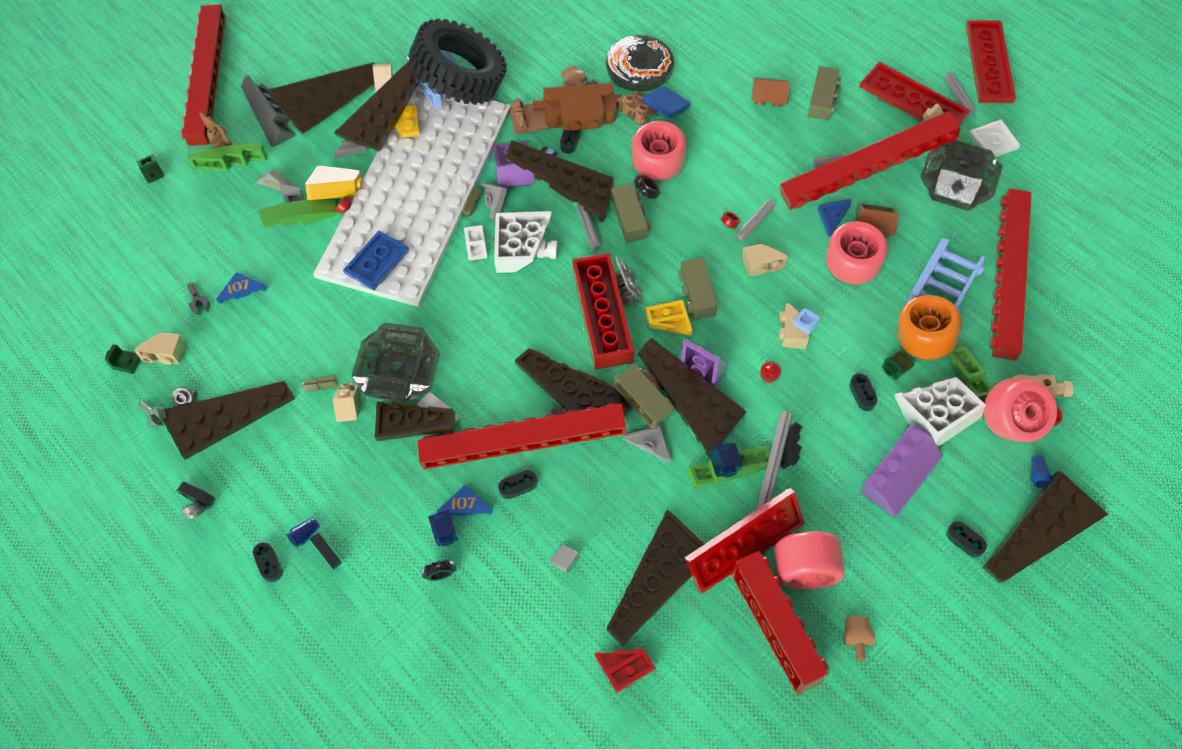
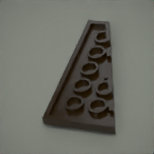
[334,61,422,152]
[268,62,375,135]
[506,140,614,223]
[638,338,747,458]
[515,348,633,440]
[162,381,295,460]
[983,471,1109,583]
[606,509,705,646]

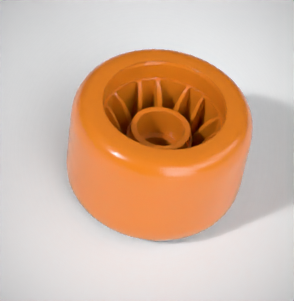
[897,295,961,360]

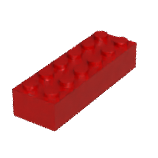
[572,253,634,370]
[731,551,829,696]

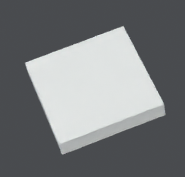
[969,119,1020,160]

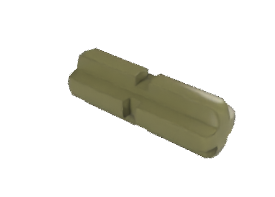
[462,187,482,216]
[302,376,338,392]

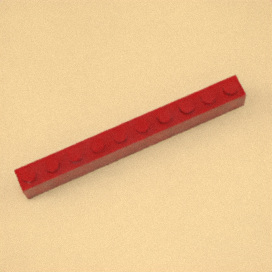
[181,4,226,146]
[780,111,960,210]
[989,188,1032,361]
[417,403,627,470]

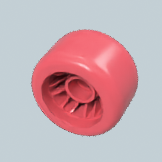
[632,121,687,181]
[825,221,888,285]
[984,378,1057,442]
[775,531,845,590]

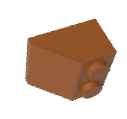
[751,78,790,107]
[856,203,899,238]

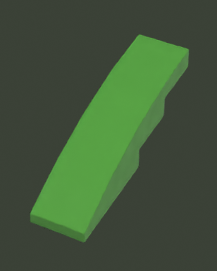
[187,144,267,170]
[258,198,339,228]
[947,345,992,423]
[686,446,770,488]

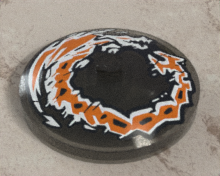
[606,36,674,92]

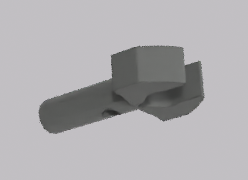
[187,283,210,315]

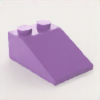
[492,141,535,188]
[681,339,728,387]

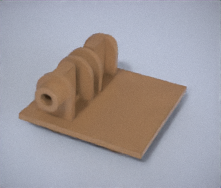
[617,91,659,125]
[510,98,550,135]
[199,112,233,148]

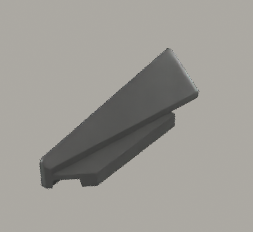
[241,75,295,147]

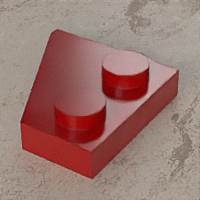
[594,649,656,694]

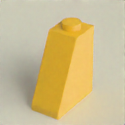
[305,166,363,200]

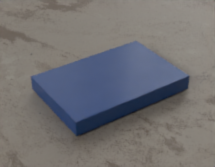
[343,230,409,291]

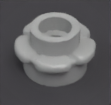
[182,502,203,520]

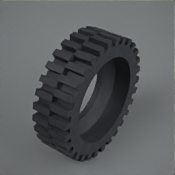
[408,18,507,105]

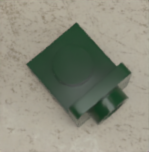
[137,154,165,183]
[105,344,141,374]
[882,350,915,380]

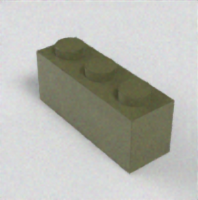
[807,66,841,121]
[611,184,650,243]
[678,258,717,320]
[613,364,675,430]

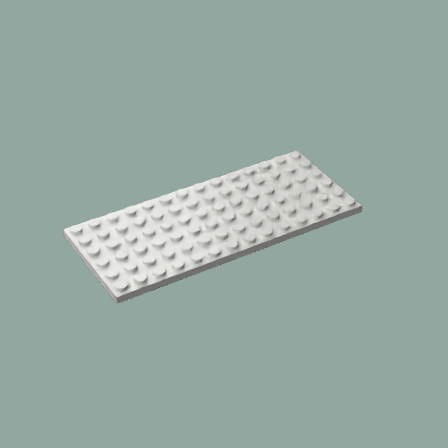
[314,86,511,307]

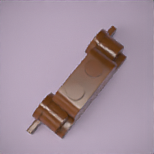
[533,83,622,130]

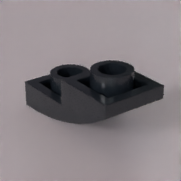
[780,422,802,469]

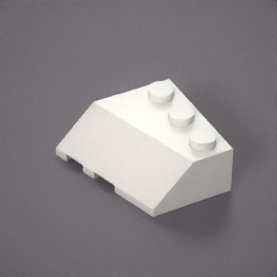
[494,211,552,273]
[895,377,986,447]

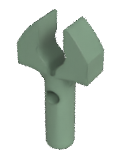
[138,401,166,427]

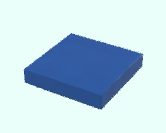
[643,86,691,118]

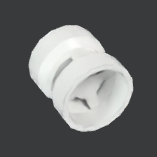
[537,239,558,259]

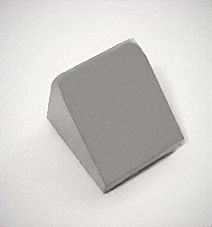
[281,184,305,203]
[549,544,580,574]

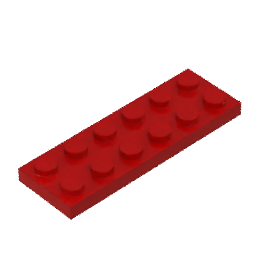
[965,20,1016,103]
[860,62,970,125]
[685,488,805,593]

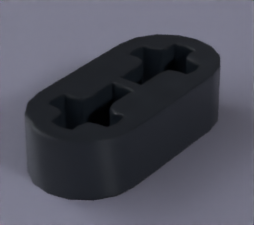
[560,129,580,154]
[849,373,878,411]
[498,470,537,499]
[176,481,216,509]
[946,521,987,558]
[310,533,342,570]
[253,542,283,582]

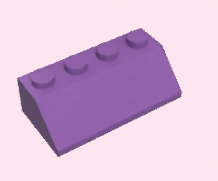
[860,423,943,518]

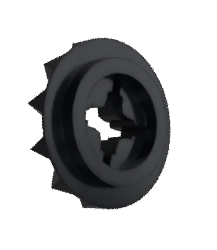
[634,176,660,199]
[421,560,457,581]

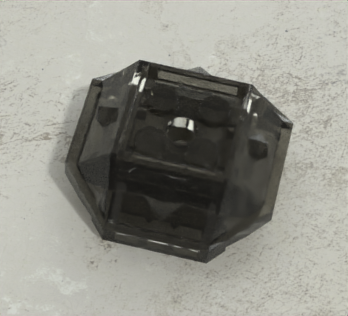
[920,140,1003,211]
[352,323,440,402]

